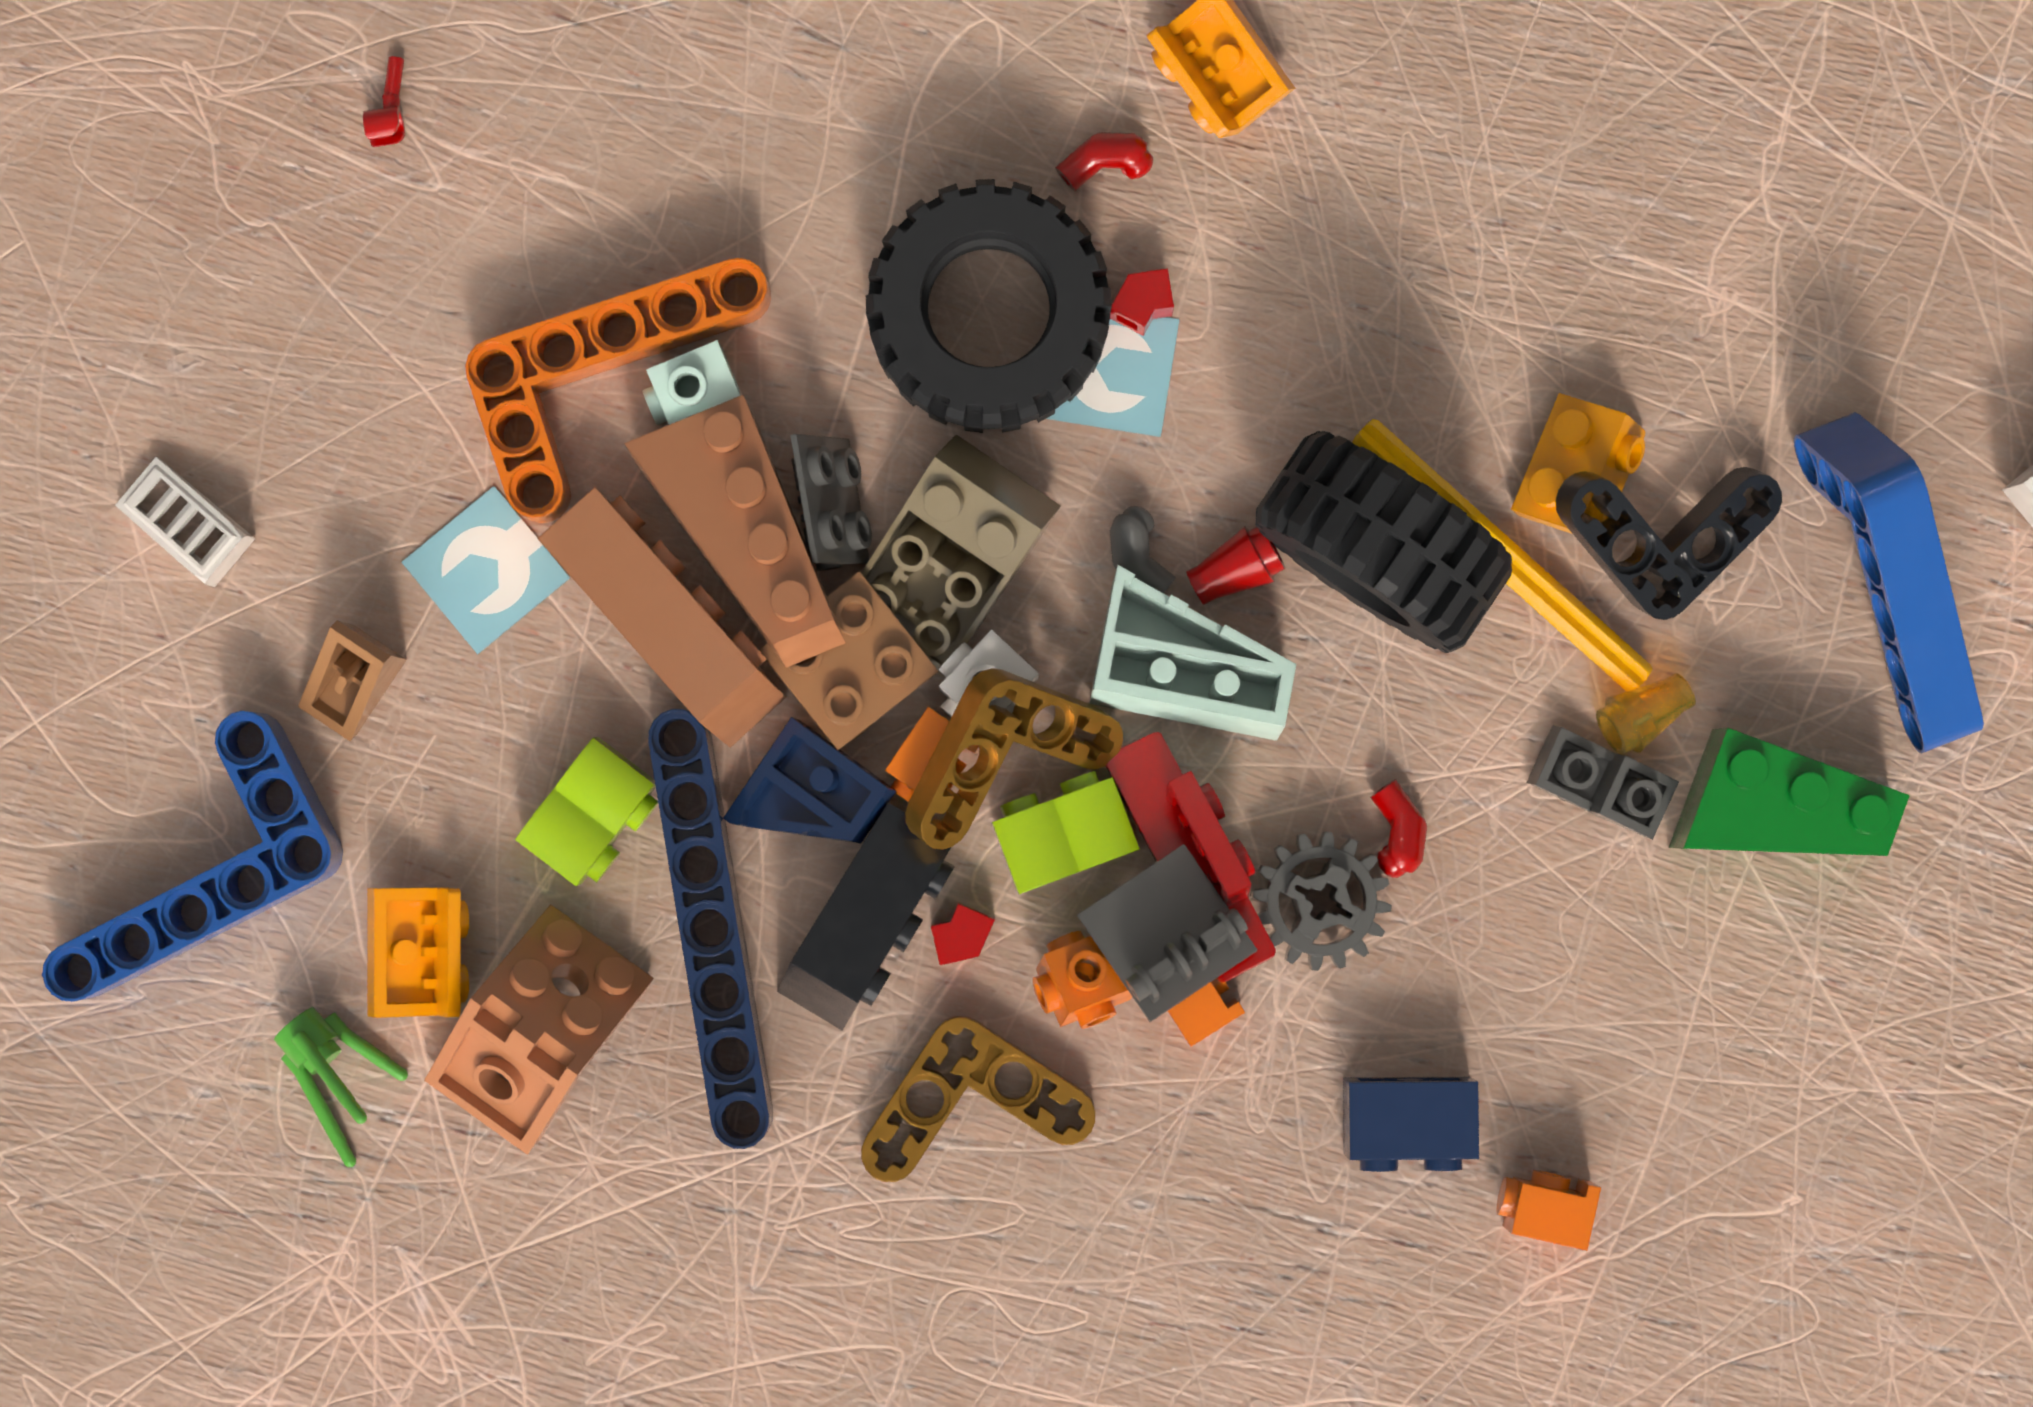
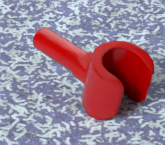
[363,56,405,147]

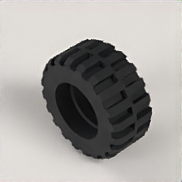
[866,179,1112,433]
[1255,431,1512,653]

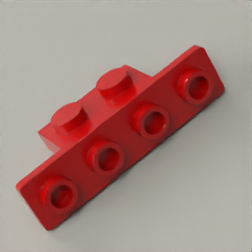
[1105,732,1276,982]

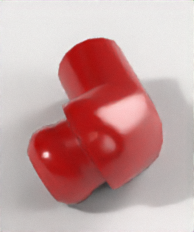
[1055,132,1153,192]
[1370,779,1427,878]

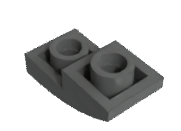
[1526,725,1679,840]

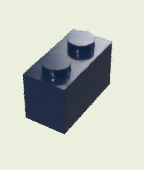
[1343,1076,1479,1172]

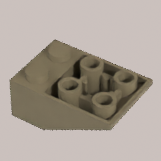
[861,435,1061,671]

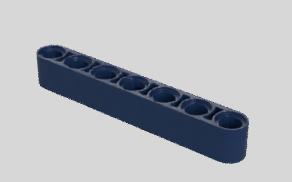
[648,709,773,1149]

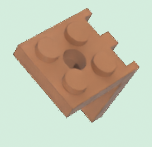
[424,904,654,1155]

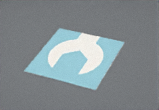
[1046,317,1180,437]
[401,486,570,655]

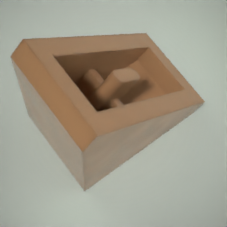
[298,620,407,742]

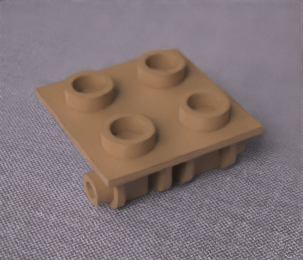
[759,571,939,750]

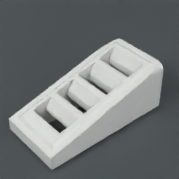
[115,457,256,587]

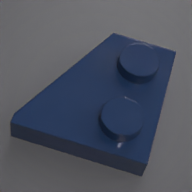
[723,717,896,844]

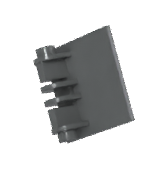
[790,434,872,571]
[1077,844,1257,1022]

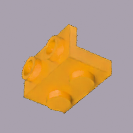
[1146,0,1296,138]
[1511,393,1645,534]
[367,887,469,1018]

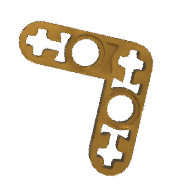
[905,668,1123,850]
[861,1016,1095,1182]

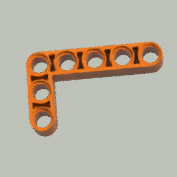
[465,258,771,523]

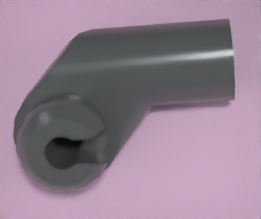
[1110,506,1176,593]

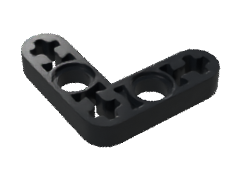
[1555,467,1782,620]

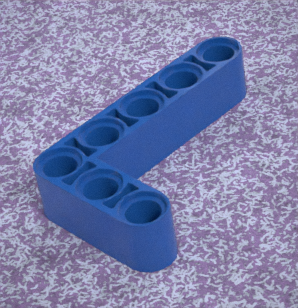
[1794,412,1984,754]
[42,711,343,1002]

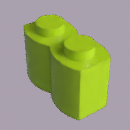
[515,737,658,886]
[992,771,1140,895]

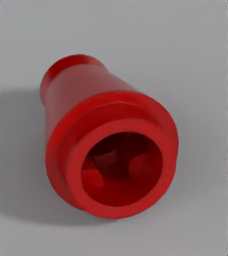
[1186,526,1286,605]

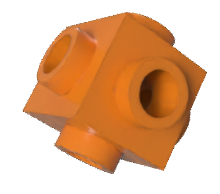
[1033,931,1132,1029]

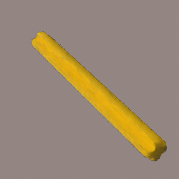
[1352,419,1653,692]

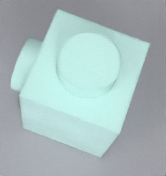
[642,340,742,425]

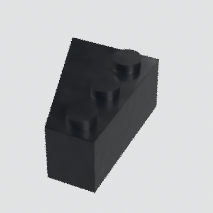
[777,802,955,1031]

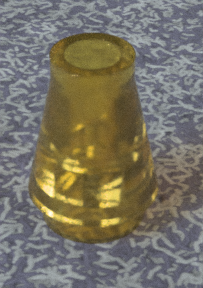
[1596,673,1696,755]

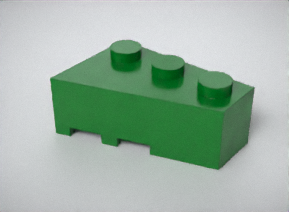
[1669,728,1910,856]

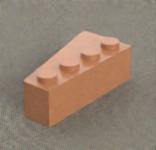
[624,395,845,668]
[537,487,786,748]

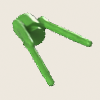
[274,1007,408,1168]

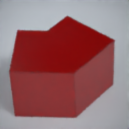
[1110,268,1174,336]
[931,903,995,965]

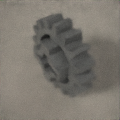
[1251,832,1392,971]

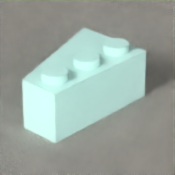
[1089,565,1296,741]

